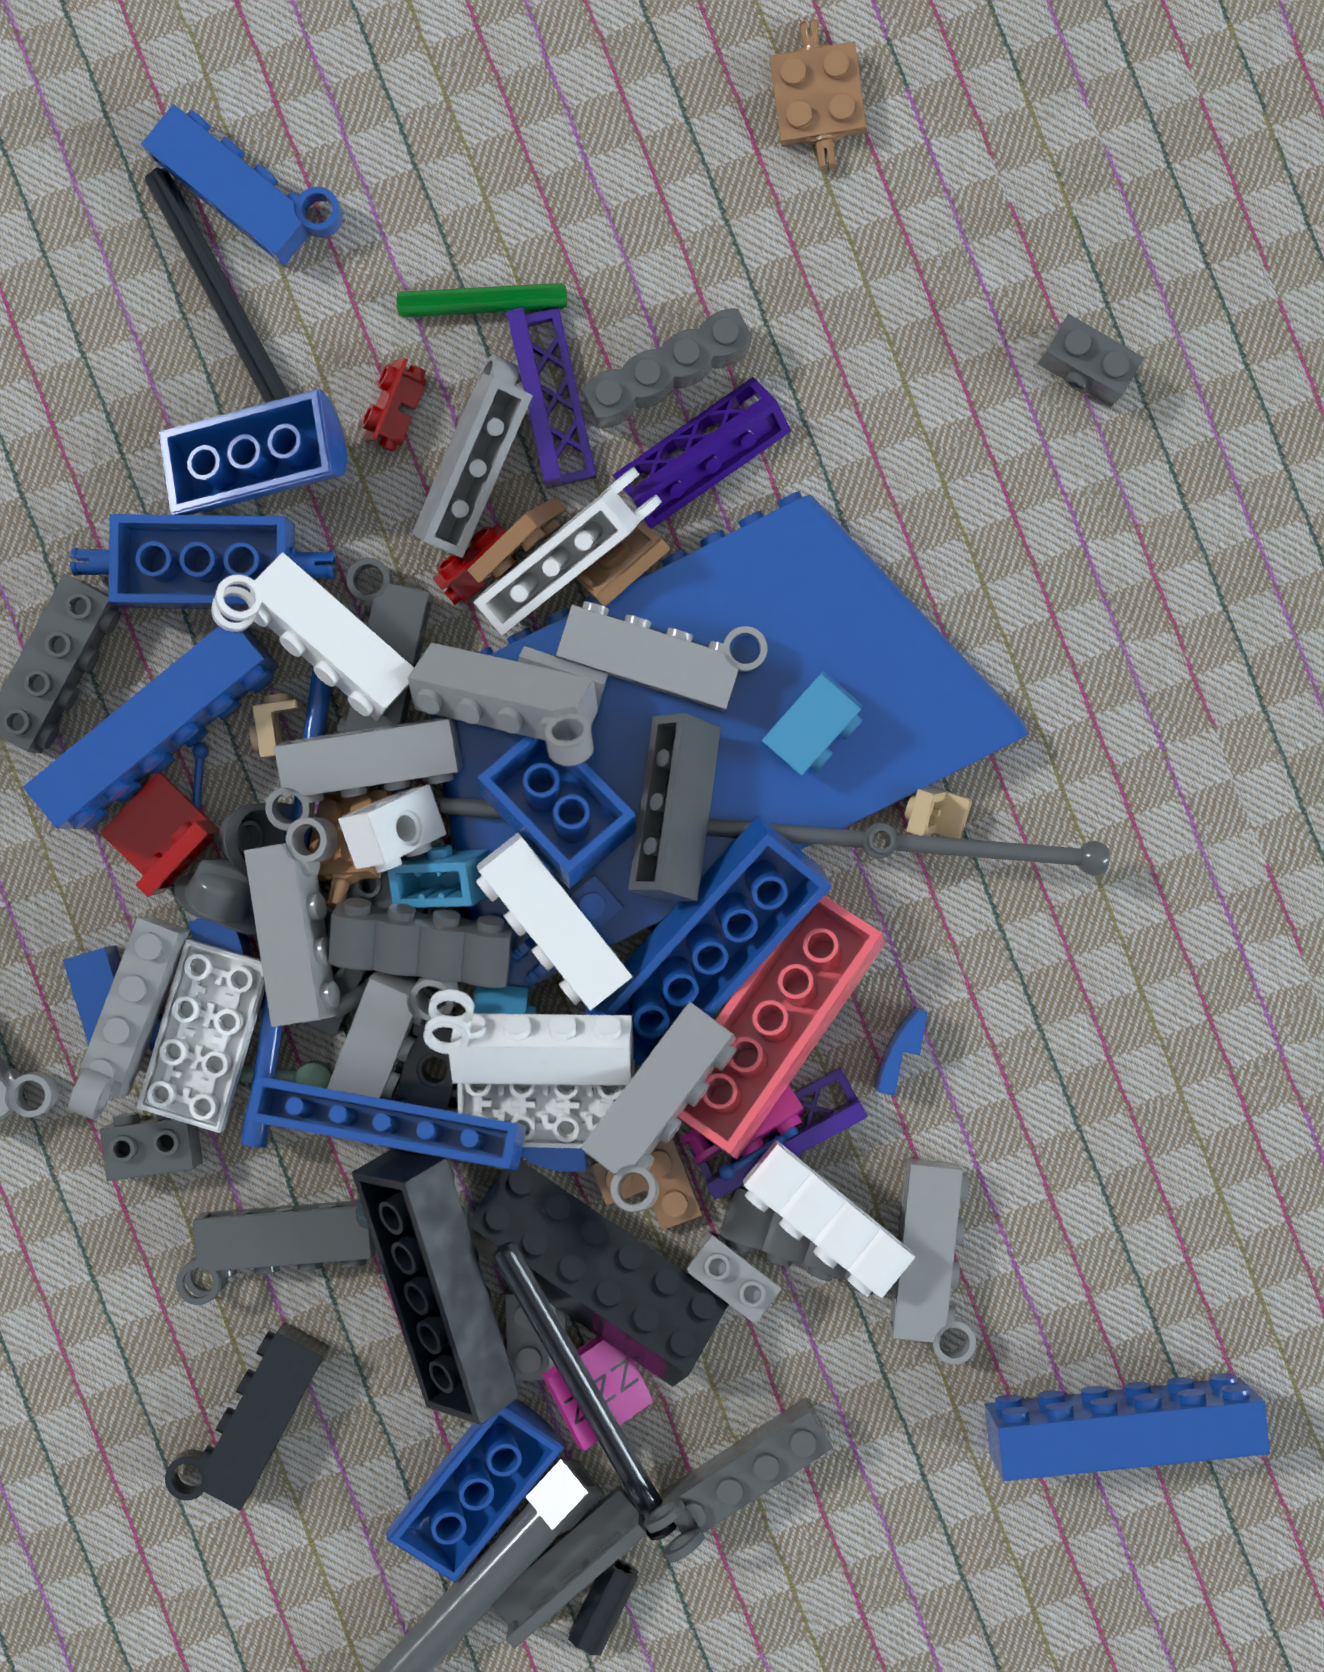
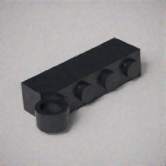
[165,1322,329,1511]

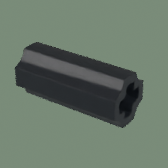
[568,1559,639,1656]

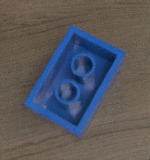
[477,736,636,889]

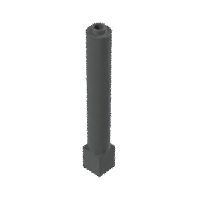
[372,1459,605,1672]

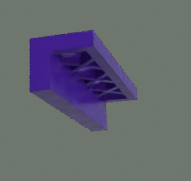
[506,307,597,489]
[612,377,791,529]
[690,1067,868,1200]

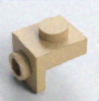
[249,693,304,759]
[905,787,972,838]

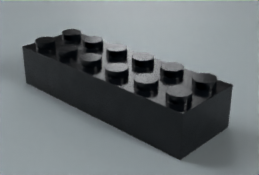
[351,1148,520,1425]
[467,1160,729,1387]

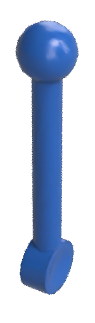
[192,742,209,809]
[718,1126,800,1180]

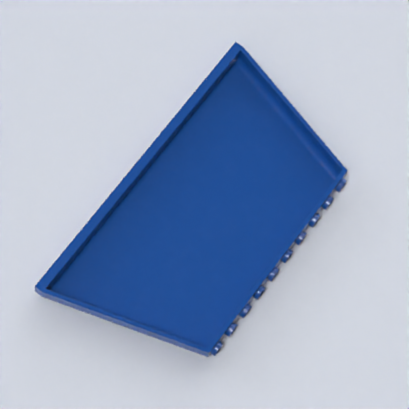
[430,491,1029,988]

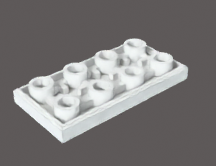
[137,939,265,1133]
[457,1060,635,1148]

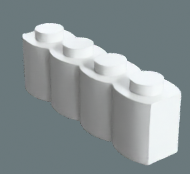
[743,1140,915,1298]

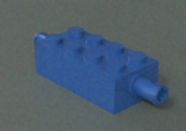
[70,514,336,610]

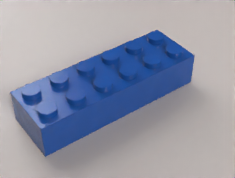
[23,618,280,830]
[585,816,833,1067]
[984,1373,1270,1481]

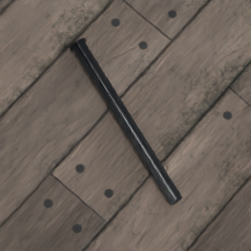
[145,168,290,403]
[493,1241,677,1540]

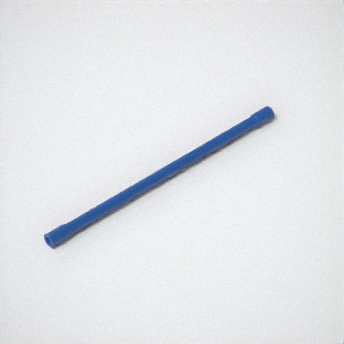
[241,664,332,1148]

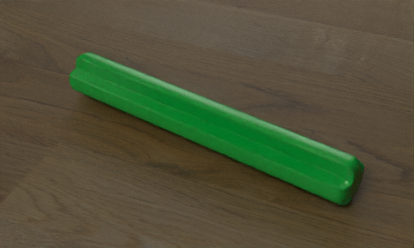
[396,283,567,317]

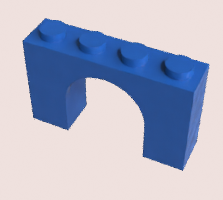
[63,918,265,1051]

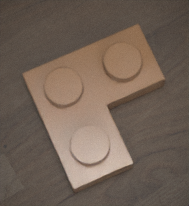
[468,496,567,583]
[591,1137,702,1231]

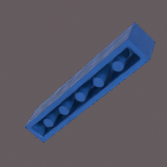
[246,1076,527,1171]

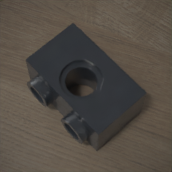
[395,1019,458,1111]

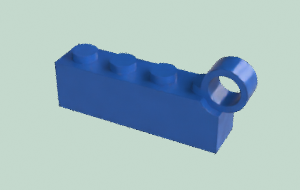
[141,104,343,267]

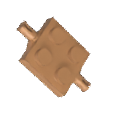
[769,19,867,171]
[308,786,393,909]

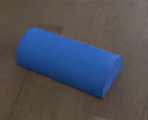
[159,389,347,515]
[386,1399,565,1583]

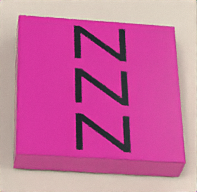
[541,1336,654,1451]

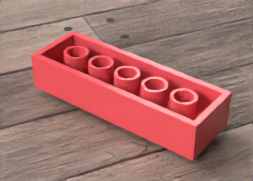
[678,895,885,1160]

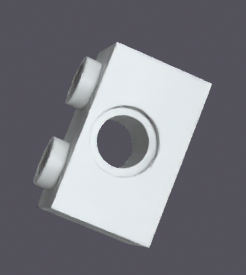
[338,784,446,872]

